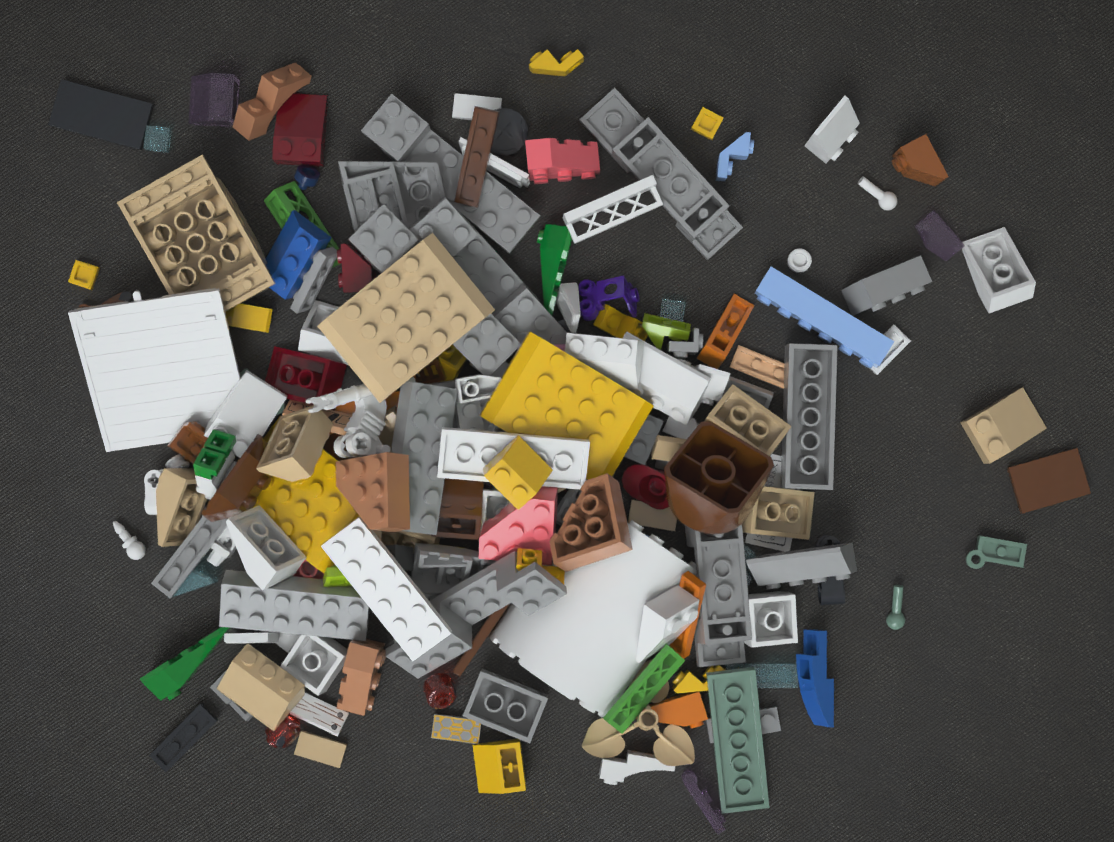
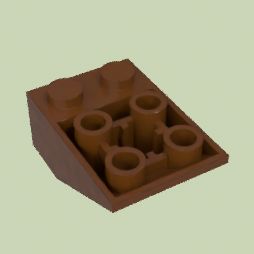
[431,478,483,540]

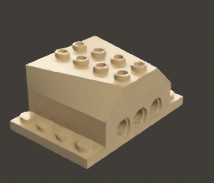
[117,155,276,312]

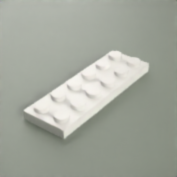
[437,427,590,489]
[321,516,452,661]

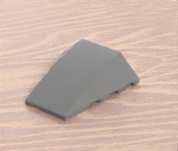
[338,161,446,255]
[411,543,497,600]

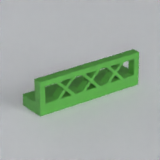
[264,181,340,268]
[603,644,685,734]

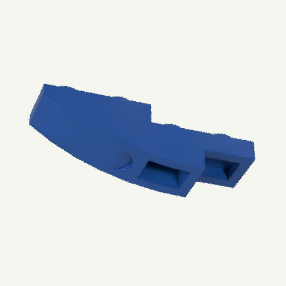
[796,629,834,727]

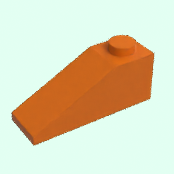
[697,294,755,369]
[636,691,708,728]

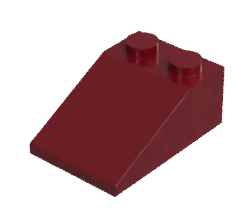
[272,94,328,167]
[265,346,347,411]

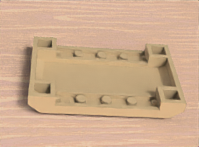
[317,233,495,403]

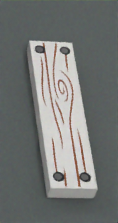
[289,693,349,736]

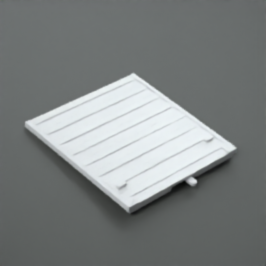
[68,288,240,452]

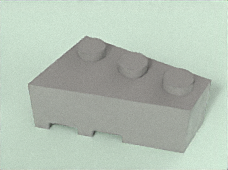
[841,256,932,316]

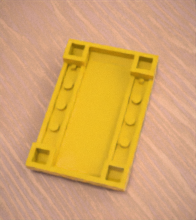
[479,331,654,480]
[253,417,359,573]

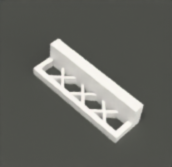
[563,175,663,244]

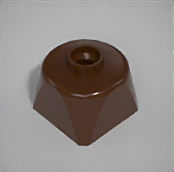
[664,421,774,534]

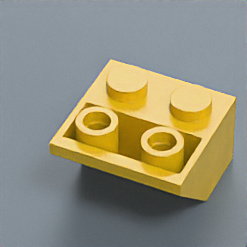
[473,739,526,794]

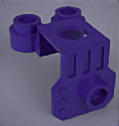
[578,276,639,321]

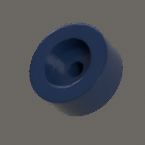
[294,165,320,190]

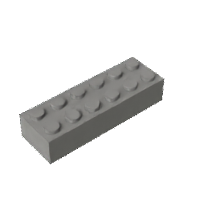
[781,344,837,490]
[391,382,458,535]
[219,570,370,641]

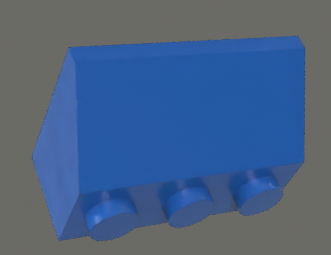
[265,210,332,300]

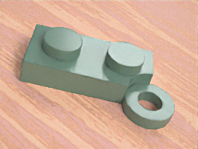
[966,536,1027,569]

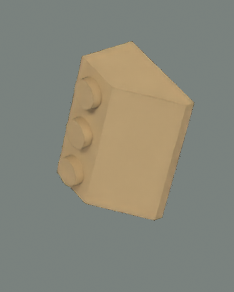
[704,384,792,456]
[256,405,333,482]
[217,643,305,731]

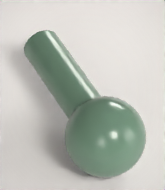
[886,585,905,630]

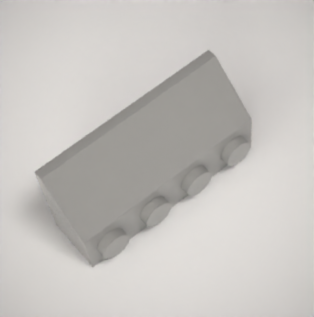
[746,542,857,589]

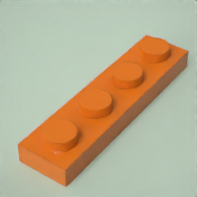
[669,571,706,659]

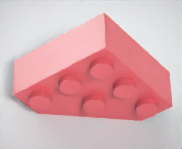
[525,138,600,184]
[479,486,558,566]

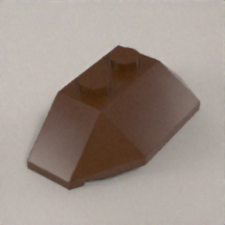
[201,434,272,522]

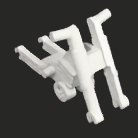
[306,377,415,458]

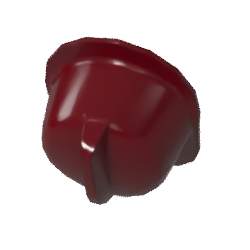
[622,464,669,510]

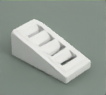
[556,283,580,333]

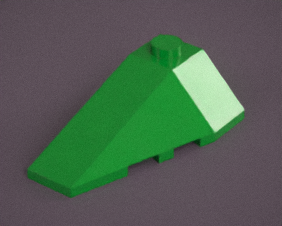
[537,224,572,315]
[140,627,231,701]

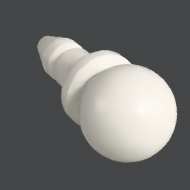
[113,521,146,560]

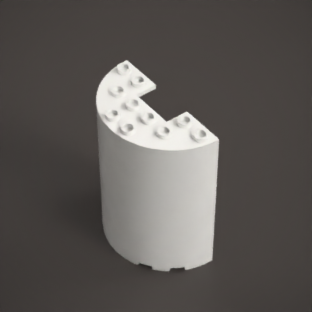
[489,520,697,717]

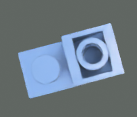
[715,132,754,182]

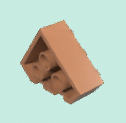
[336,452,410,532]
[549,474,633,572]
[336,639,386,716]

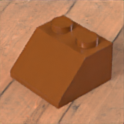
[892,134,949,186]

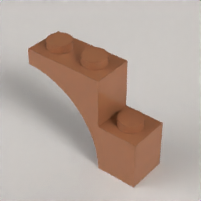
[233,63,312,141]

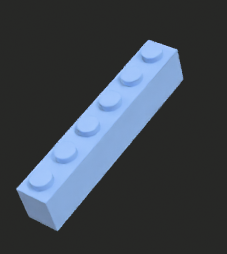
[754,267,894,369]

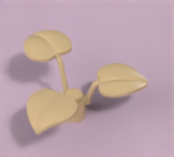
[582,659,695,766]

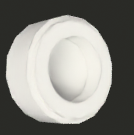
[787,249,812,273]

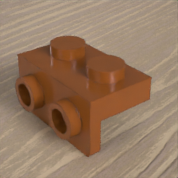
[167,421,208,465]

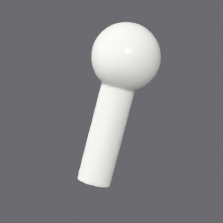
[857,176,897,210]

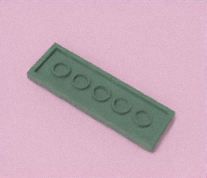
[706,667,769,814]

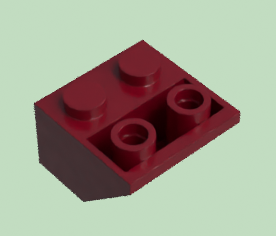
[337,244,376,293]

